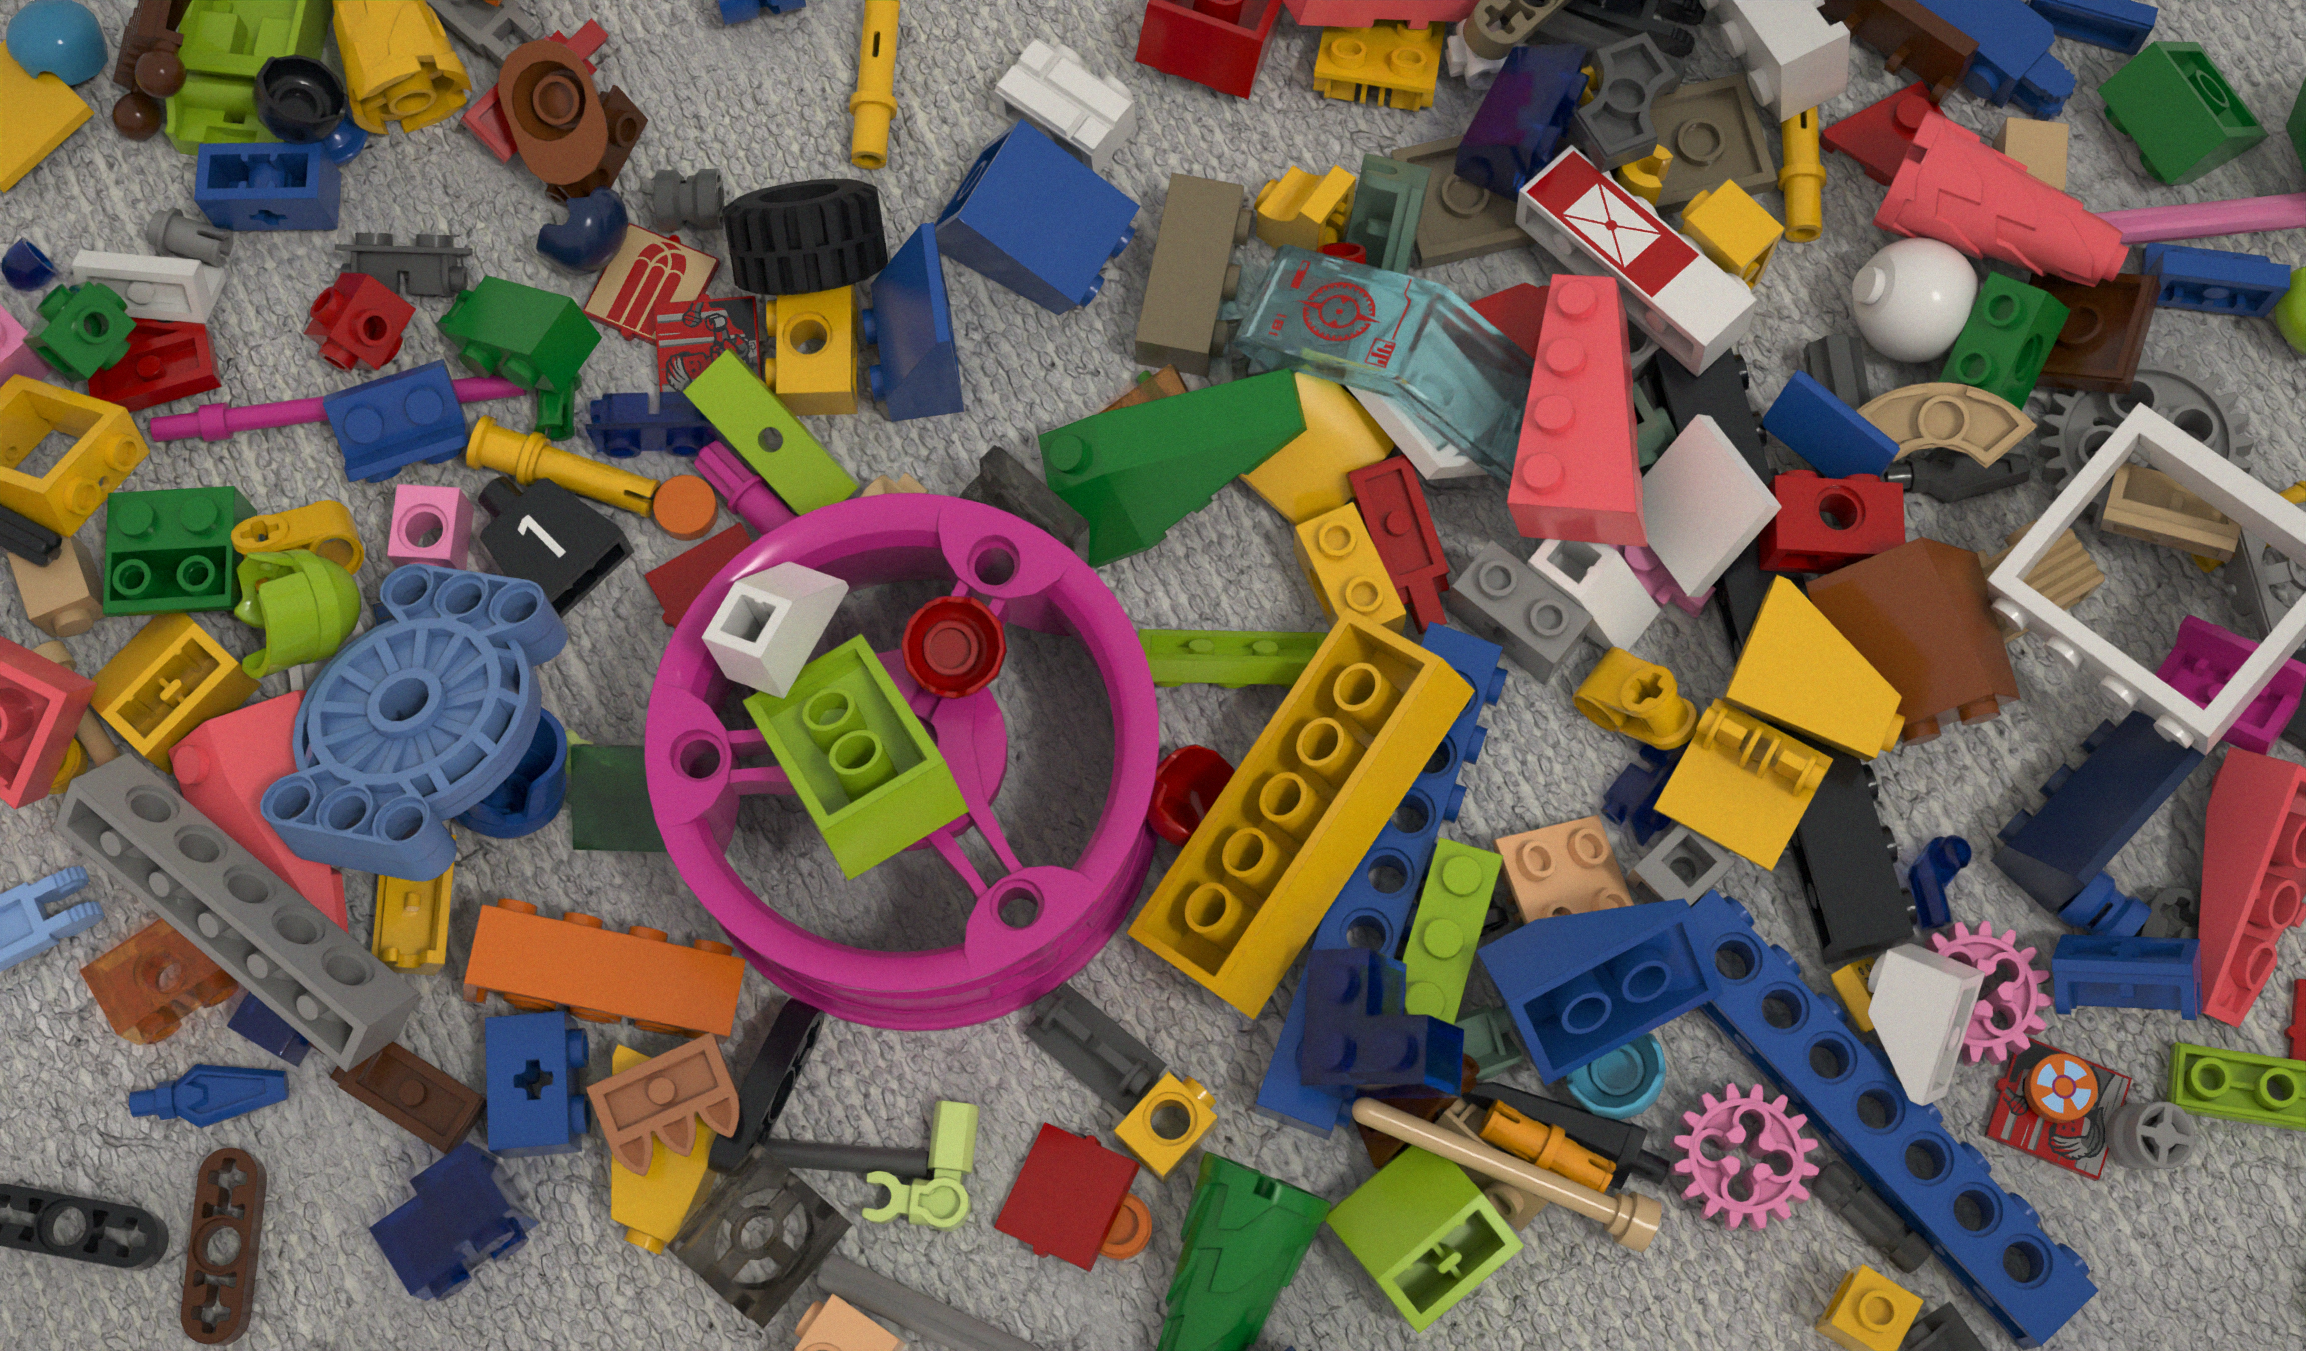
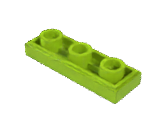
[683,348,861,516]
[2166,1042,2306,1132]

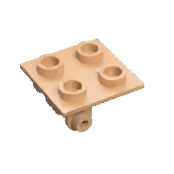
[1492,815,1634,925]

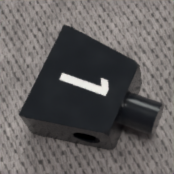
[478,476,635,619]

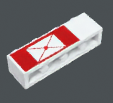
[1515,145,1758,377]

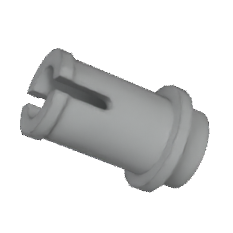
[147,208,233,268]

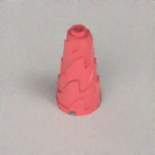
[1872,110,2129,287]

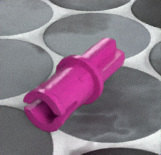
[694,440,797,535]

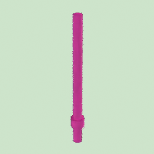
[150,375,527,442]

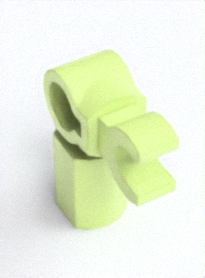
[862,1101,980,1232]

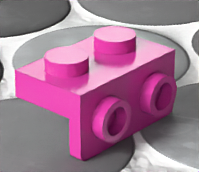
[2155,615,2306,756]

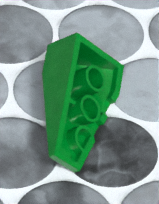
[1038,368,1307,568]

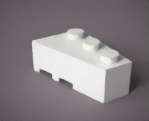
[1699,0,1850,123]

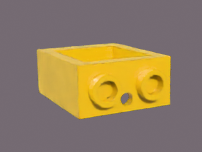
[0,374,150,538]

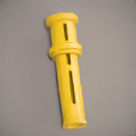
[466,415,661,519]

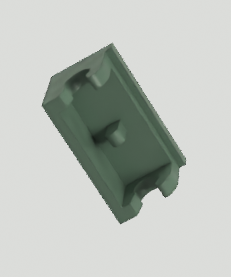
[1346,153,1432,294]

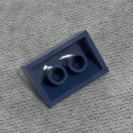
[1990,710,2215,913]

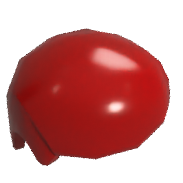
[901,596,1007,699]
[1146,744,1235,848]

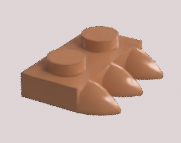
[586,1032,741,1176]

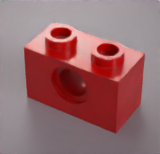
[1759,470,1905,574]

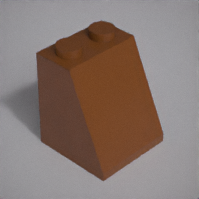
[1805,537,2021,746]

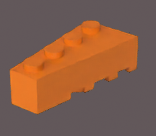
[463,898,746,1045]

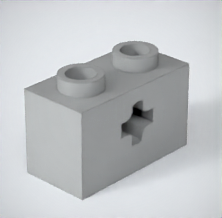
[1446,539,1593,686]

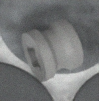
[2106,1102,2195,1169]

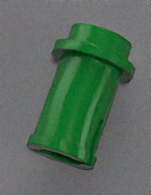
[534,372,582,442]

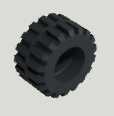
[722,179,889,295]

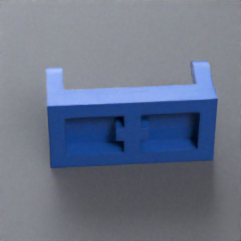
[2051,934,2203,1021]

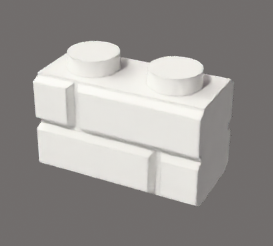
[994,38,1136,174]

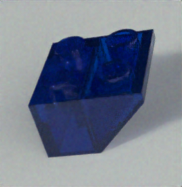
[1454,43,1590,203]

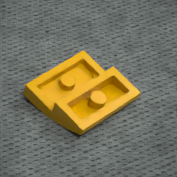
[0,39,95,193]
[1238,357,1396,526]

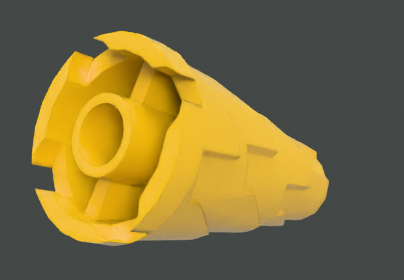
[332,0,472,135]

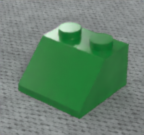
[2097,41,2270,185]

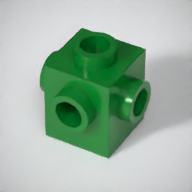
[22,281,137,383]

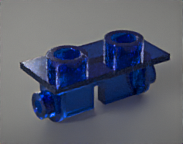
[585,392,719,459]
[1600,736,1694,847]

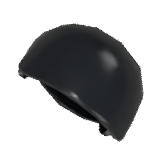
[251,54,349,145]

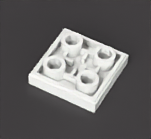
[1642,414,1782,597]

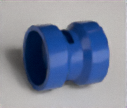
[2056,869,2152,937]

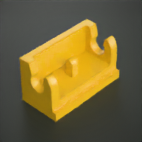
[371,835,457,976]

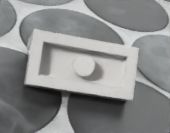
[71,250,226,324]

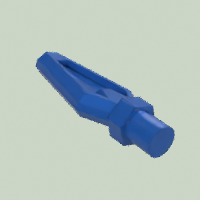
[129,1064,289,1128]

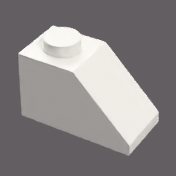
[1868,943,1986,1106]

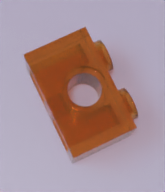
[79,918,239,1046]

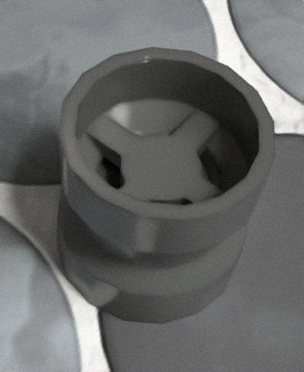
[654,169,725,231]

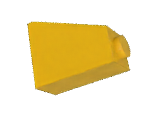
[1721,575,1905,762]
[611,1044,718,1256]

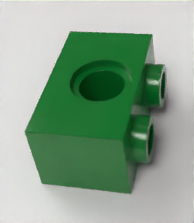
[1938,271,2071,411]

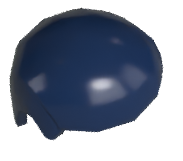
[536,185,628,275]

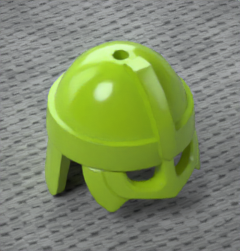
[234,549,362,679]

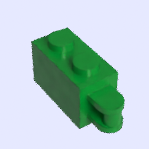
[436,275,602,395]

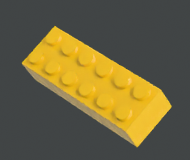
[1126,607,1475,1020]

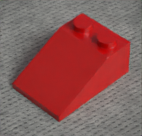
[1135,0,1286,100]

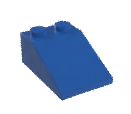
[862,222,965,422]
[1476,898,1724,1086]

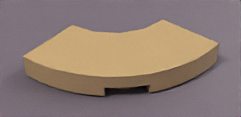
[1856,382,2038,469]

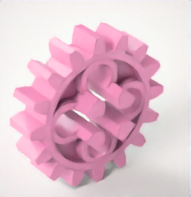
[1924,921,2053,1067]
[1669,1083,1819,1232]

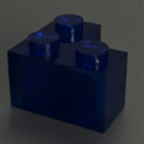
[1301,948,1464,1099]
[368,1141,540,1302]

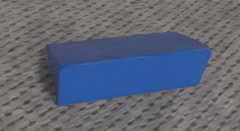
[1762,369,1900,479]

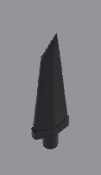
[1460,1082,1670,1190]

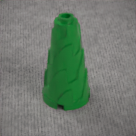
[1156,1151,1332,1351]

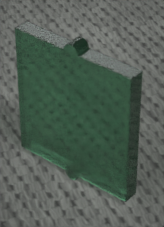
[565,744,668,852]

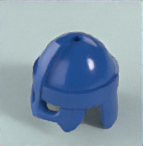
[454,707,567,840]

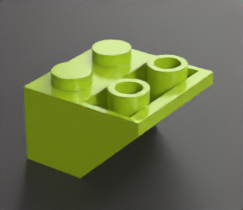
[1325,1144,1525,1334]

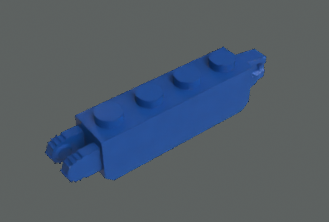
[1915,0,2077,121]

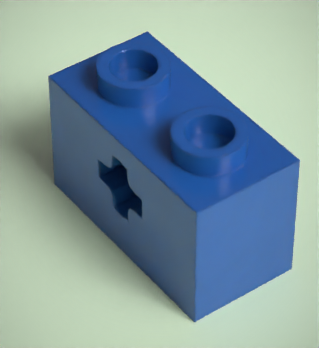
[194,142,342,231]
[485,1011,592,1159]

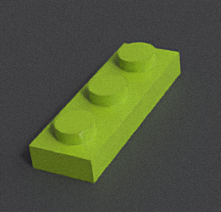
[1138,629,1329,689]
[1383,837,1504,1049]

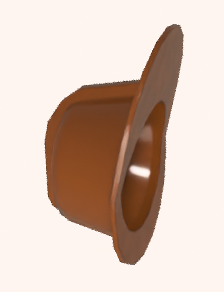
[498,39,609,186]

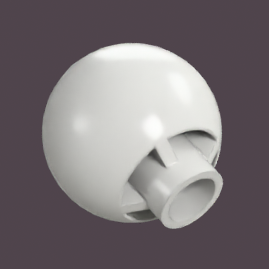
[1852,238,1981,363]

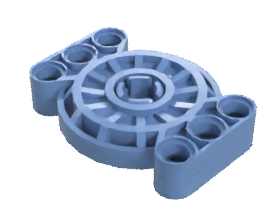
[260,564,568,881]

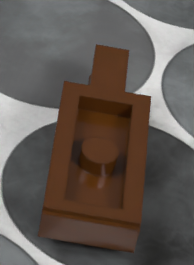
[308,1041,487,1158]

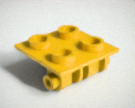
[1313,19,1446,113]
[1653,698,1834,872]

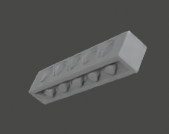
[54,752,419,1072]

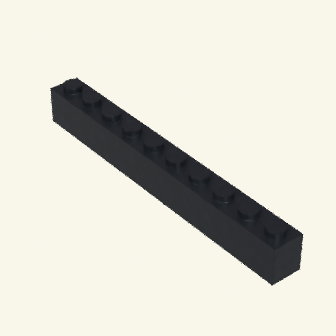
[1646,347,1917,965]

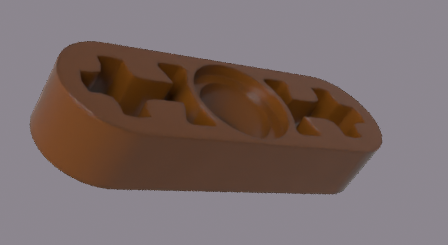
[180,1148,267,1346]

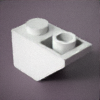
[1526,539,1661,652]
[701,561,849,699]

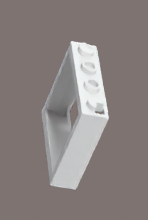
[1987,402,2306,756]

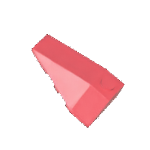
[168,690,349,934]

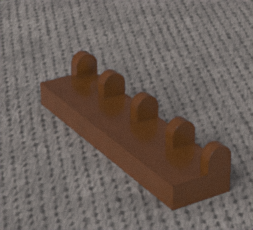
[1817,0,1980,106]

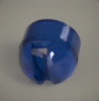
[2,237,58,292]

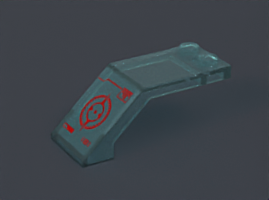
[1232,244,1535,490]

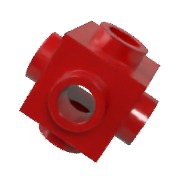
[303,272,416,373]

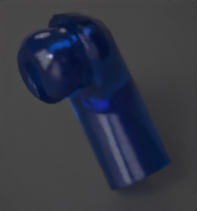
[1907,835,1972,930]

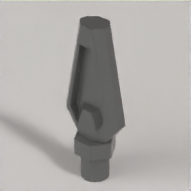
[1884,447,2030,504]

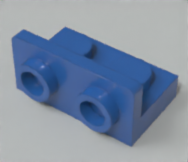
[2142,243,2291,318]
[323,359,470,483]

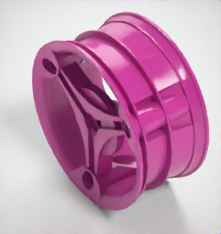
[644,493,1160,1032]

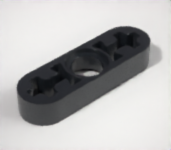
[708,998,824,1182]
[0,1184,169,1271]

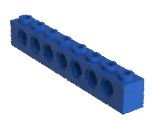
[1255,621,1508,1140]
[1691,889,2099,1351]

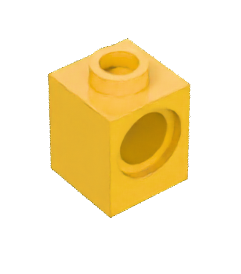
[1114,1071,1218,1184]
[1814,1264,1924,1351]

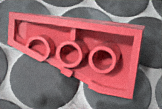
[2198,746,2306,1028]

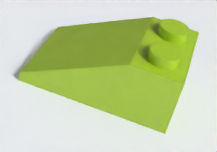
[743,633,969,881]

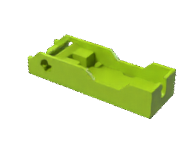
[165,0,333,156]

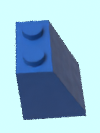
[934,118,1140,316]

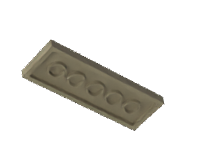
[1390,73,1778,269]

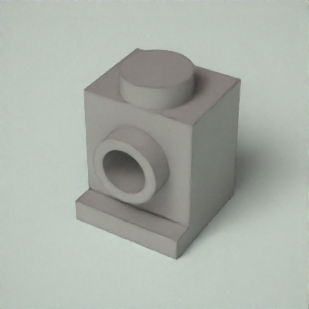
[1625,824,1736,908]

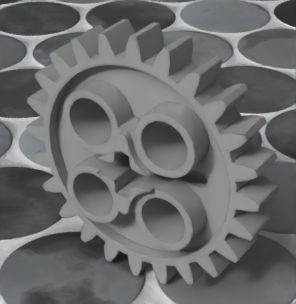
[2038,349,2254,547]

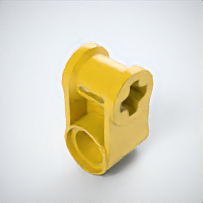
[231,500,364,594]
[1572,646,1700,750]

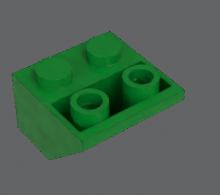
[103,486,257,617]

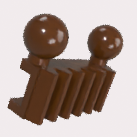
[112,0,192,141]

